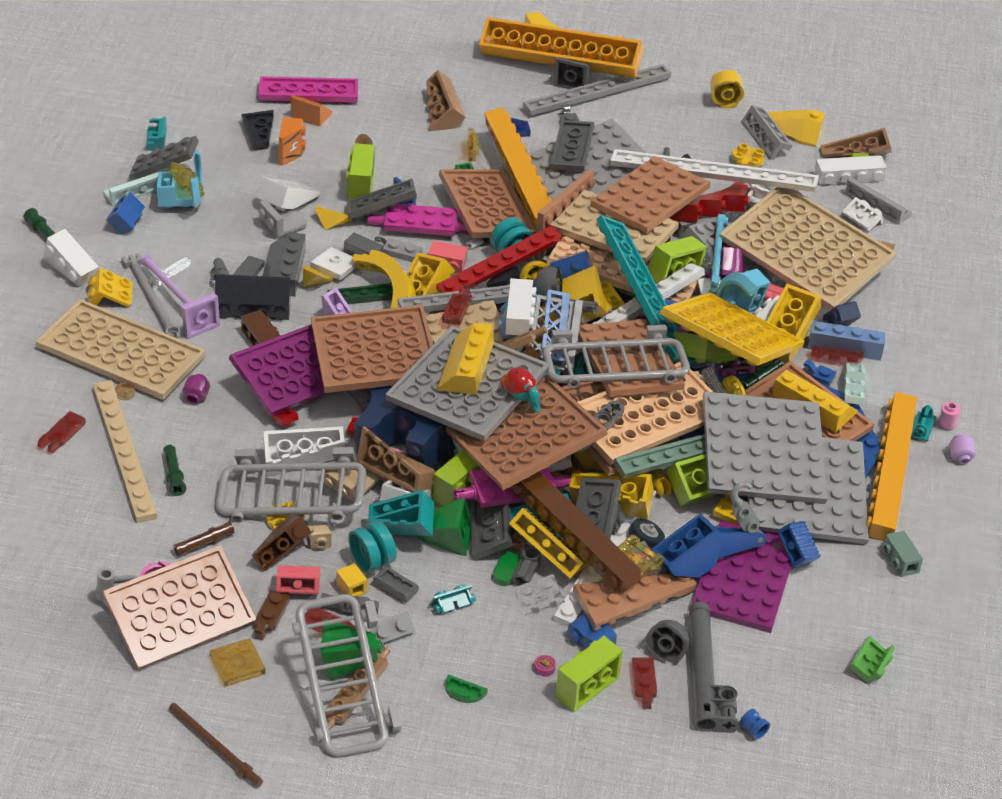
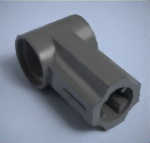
[512,545,541,588]

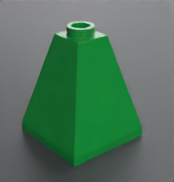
[418,498,471,556]
[320,619,383,681]

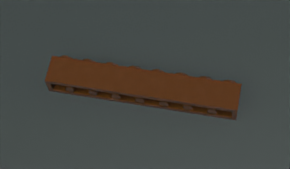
[511,472,641,594]

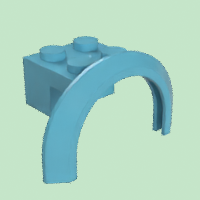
[157,150,202,208]
[716,269,771,312]

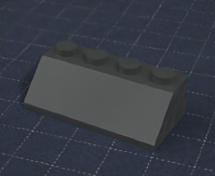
[263,232,306,297]

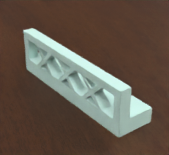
[103,168,174,206]

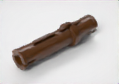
[173,521,235,557]

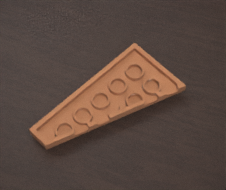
[535,169,595,261]
[573,573,697,631]

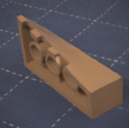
[426,70,466,131]
[357,426,435,492]

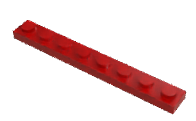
[436,225,562,293]

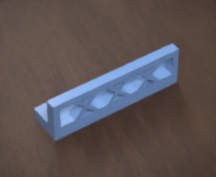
[540,289,570,366]

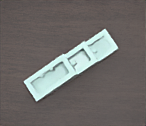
[844,362,866,405]

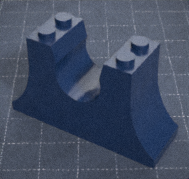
[354,386,456,468]

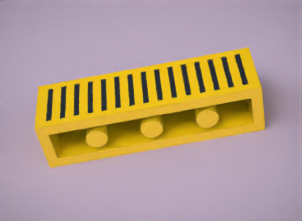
[509,508,588,579]

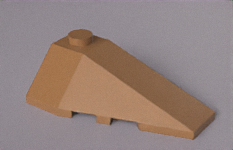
[820,128,892,157]

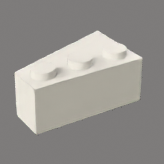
[43,229,98,287]

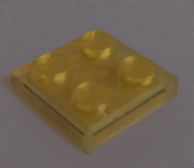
[209,638,266,687]

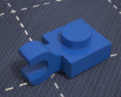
[803,360,837,386]

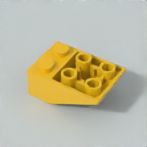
[562,265,608,325]

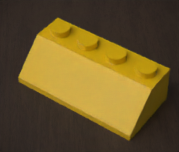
[767,284,821,364]
[438,323,494,395]
[772,370,858,433]

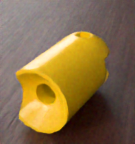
[644,468,673,496]

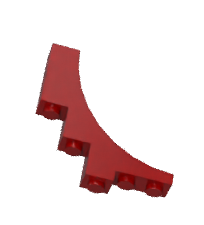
[669,182,750,222]

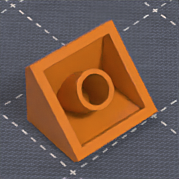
[291,95,332,126]

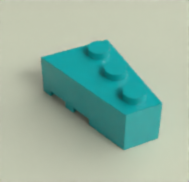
[368,489,435,536]

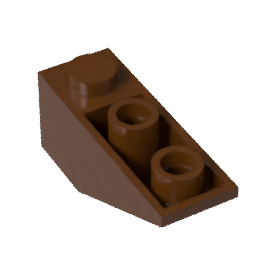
[251,513,312,571]

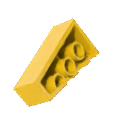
[569,473,654,520]

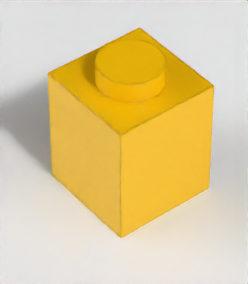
[336,563,367,597]

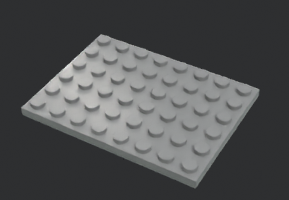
[497,118,646,200]

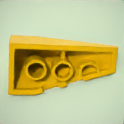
[758,109,825,147]
[408,252,455,296]

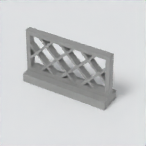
[531,295,583,375]

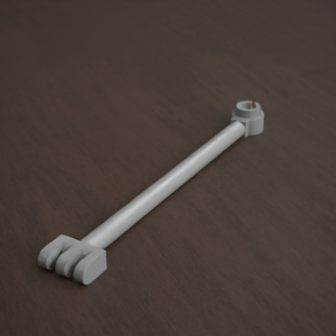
[121,253,181,339]

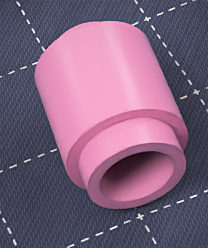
[938,402,961,430]

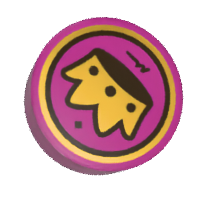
[534,655,556,676]

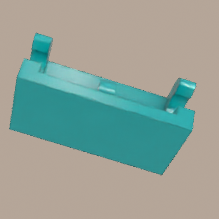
[146,117,167,151]

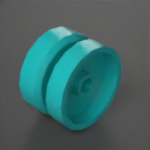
[490,217,533,252]
[348,520,397,573]

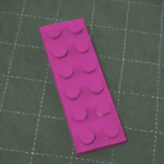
[259,76,358,103]

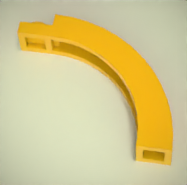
[351,250,416,308]

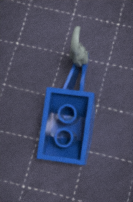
[651,482,767,577]

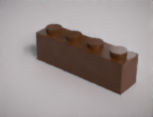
[241,310,281,346]

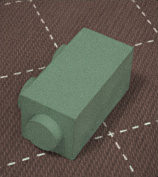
[883,530,923,577]

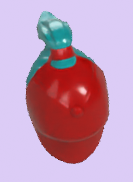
[501,367,540,413]

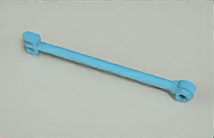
[709,214,729,295]

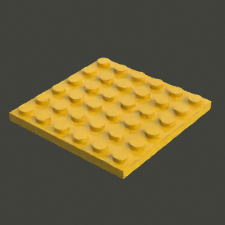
[660,292,805,366]

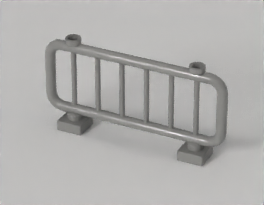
[542,325,690,388]
[216,447,366,522]
[292,594,402,757]

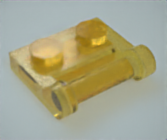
[617,535,665,580]

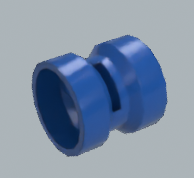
[739,709,770,740]

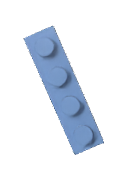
[808,321,886,361]

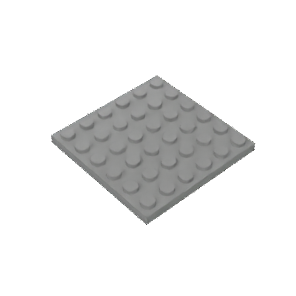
[385,325,550,442]
[703,391,828,504]
[747,437,869,544]

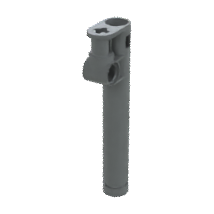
[689,602,739,733]

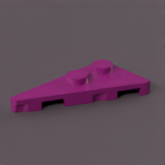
[716,361,755,377]

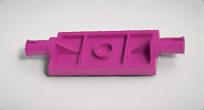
[368,204,468,236]
[453,467,571,508]

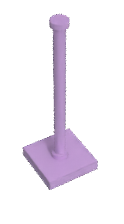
[141,255,220,339]

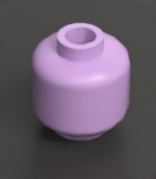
[949,434,976,464]

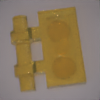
[168,161,205,197]

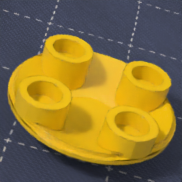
[732,143,765,167]

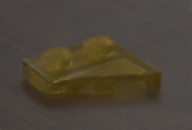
[467,128,479,162]

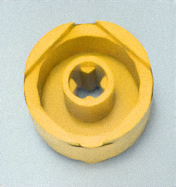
[710,70,744,108]

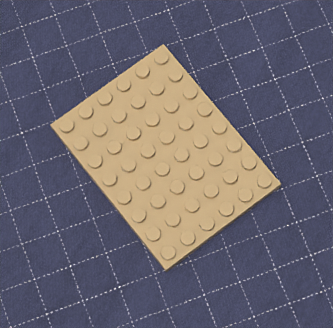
[719,187,897,310]

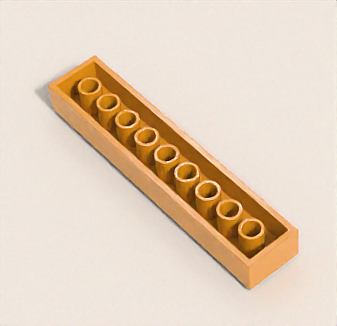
[479,17,644,78]

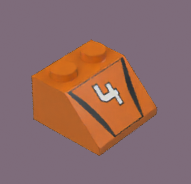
[279,117,306,165]

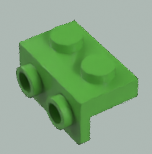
[849,636,895,683]

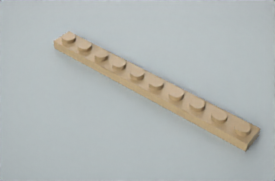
[93,380,157,523]

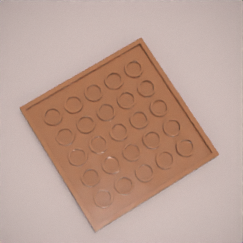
[311,305,433,393]
[445,375,608,490]

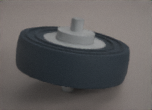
[629,518,665,550]

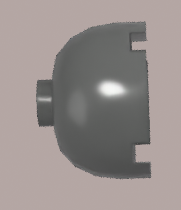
[533,267,562,297]
[646,620,689,663]

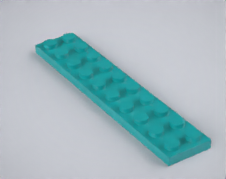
[596,215,698,367]

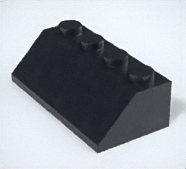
[215,274,291,320]

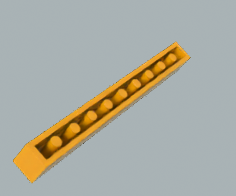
[484,107,552,230]
[866,391,917,541]

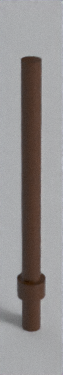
[169,702,263,787]

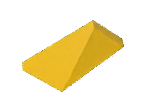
[315,206,352,230]
[303,265,334,288]

